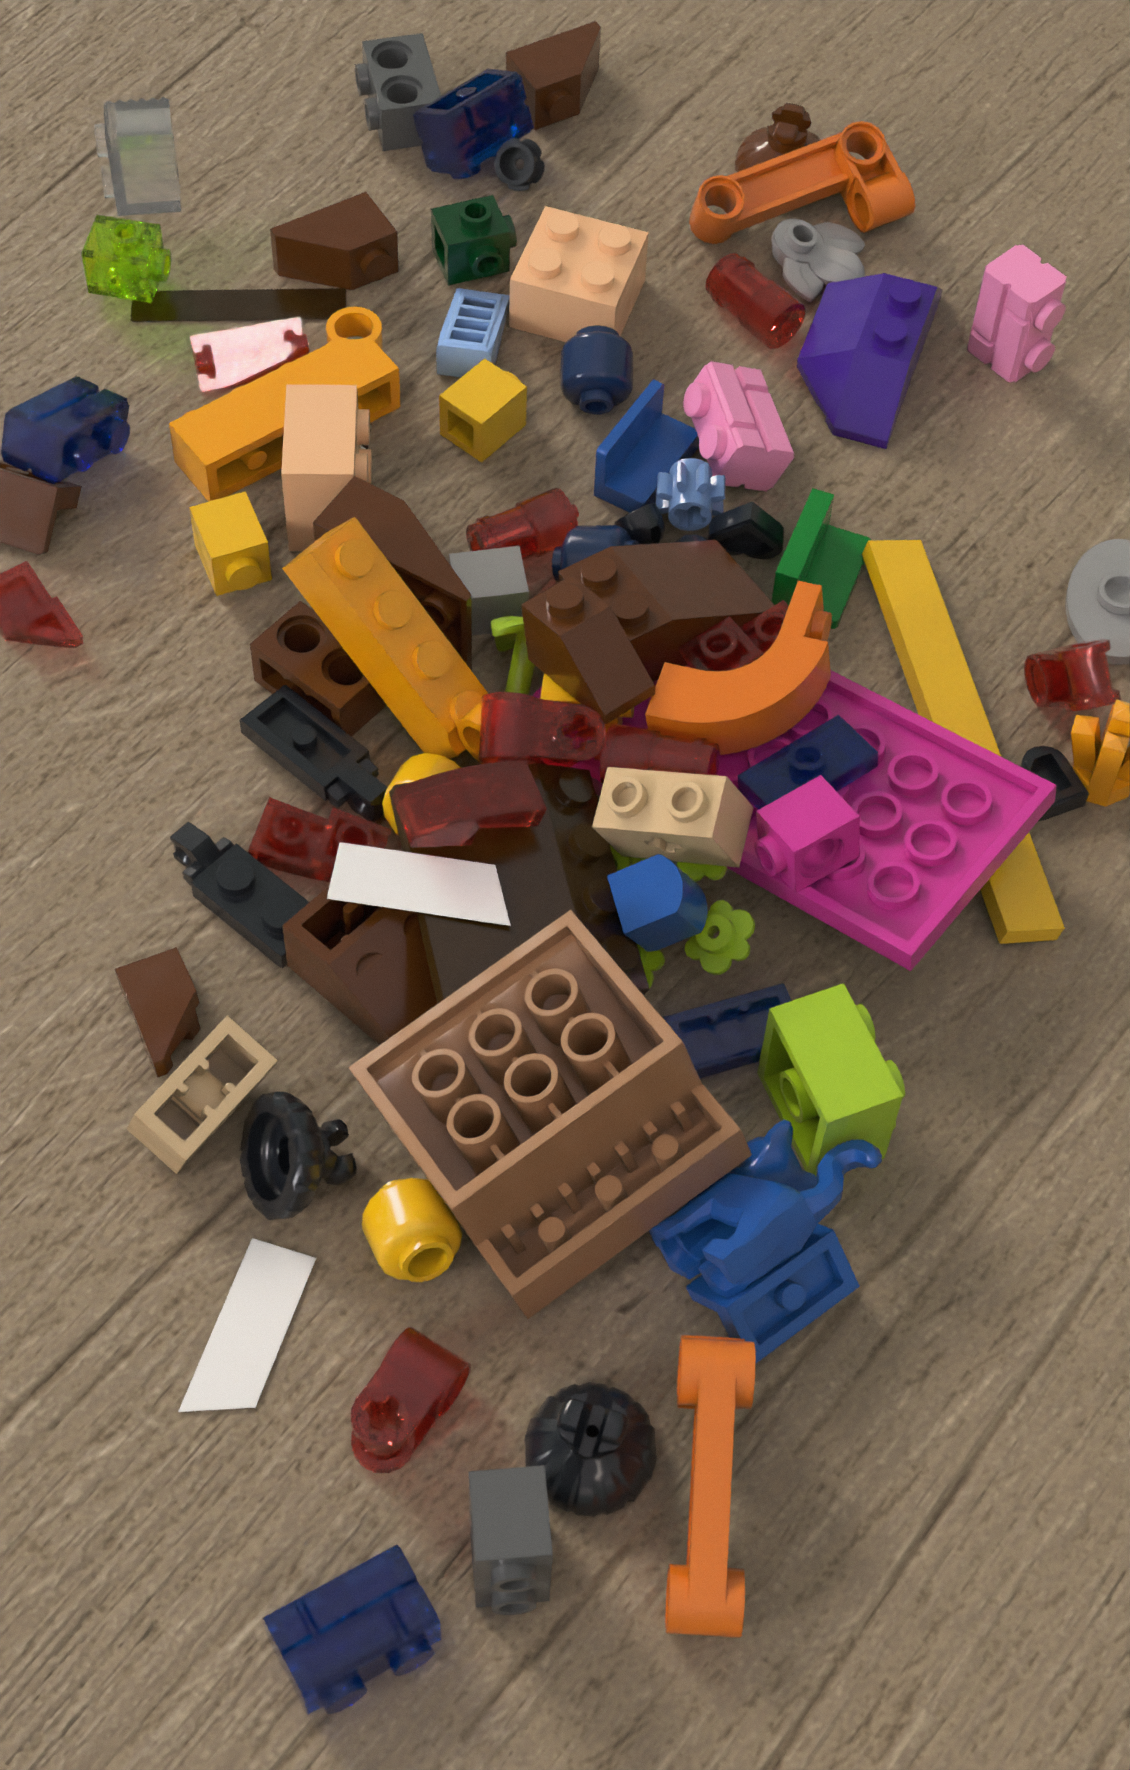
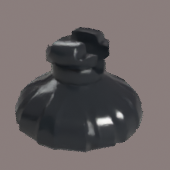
[240,1092,357,1220]
[524,1382,657,1517]

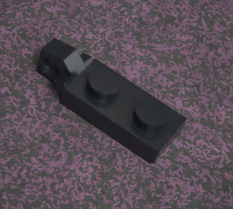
[239,685,388,824]
[170,821,309,968]

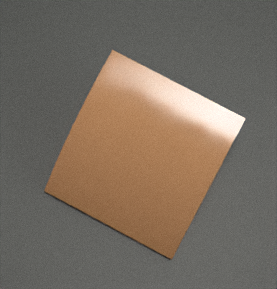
[348,910,752,1319]

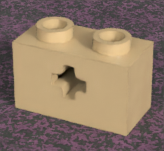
[592,767,754,867]
[127,1015,278,1174]

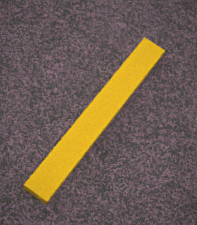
[862,540,1065,944]

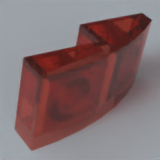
[678,600,789,672]
[392,760,547,847]
[248,797,392,882]

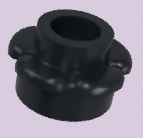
[494,138,545,191]

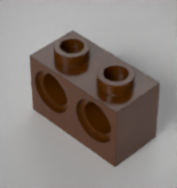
[250,601,387,737]

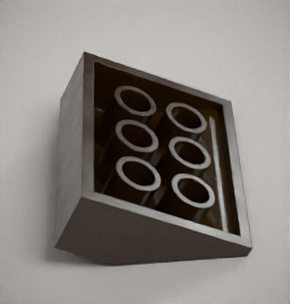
[389,763,650,1004]

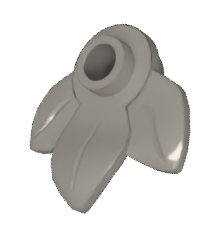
[771,219,865,302]

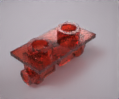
[190,317,310,392]

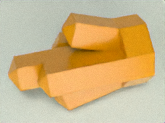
[1071,699,1130,807]

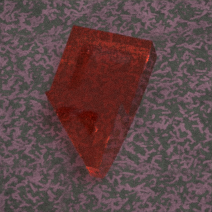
[0,561,83,648]

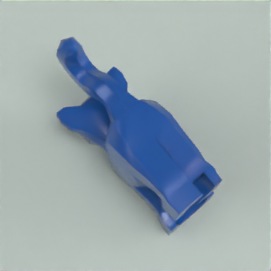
[649,1119,882,1299]

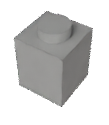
[449,546,529,636]

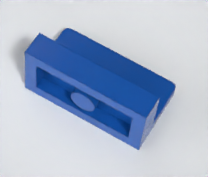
[594,379,699,513]
[686,1224,860,1363]

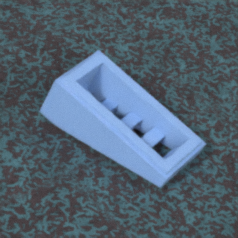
[436,288,510,377]

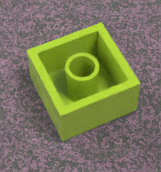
[757,983,905,1176]

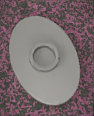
[1065,539,1130,665]

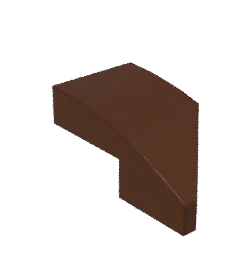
[115,947,201,1077]

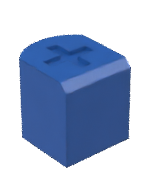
[607,854,708,952]

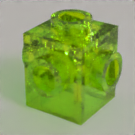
[81,215,171,303]

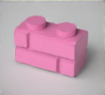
[967,245,1066,382]
[683,361,794,491]

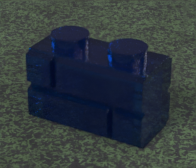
[413,68,534,179]
[0,376,130,485]
[262,1544,441,1715]

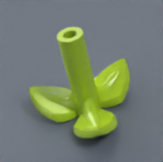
[491,616,535,712]

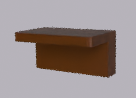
[0,460,82,555]

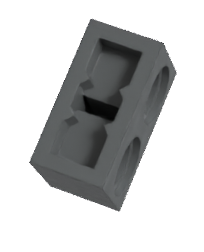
[355,33,444,151]
[469,1465,553,1615]

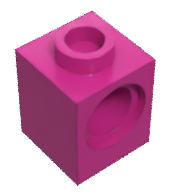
[754,775,860,893]

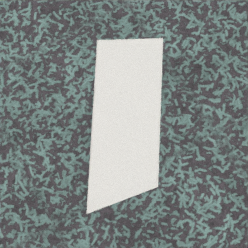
[327,842,511,926]
[178,1238,316,1412]

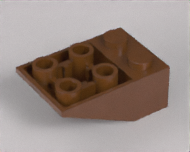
[313,476,472,670]
[282,845,437,1045]

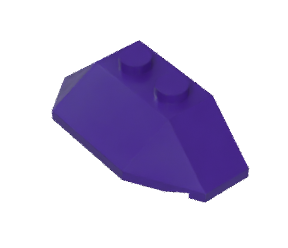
[797,273,943,449]

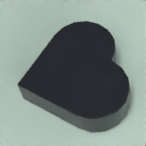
[707,501,785,560]
[1020,746,1089,821]

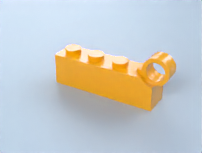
[169,307,401,502]
[282,517,528,769]

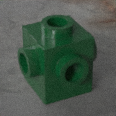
[431,195,517,286]

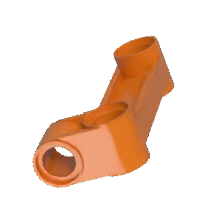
[689,121,915,244]
[665,1335,756,1638]

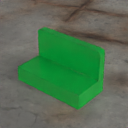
[771,488,871,629]

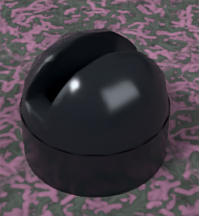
[614,502,665,544]

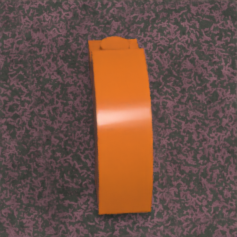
[645,581,832,756]

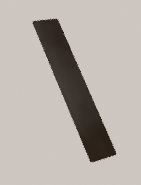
[131,288,346,322]

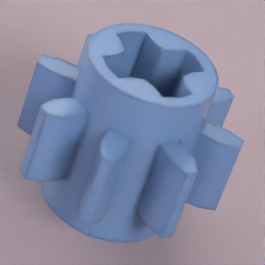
[656,458,725,531]

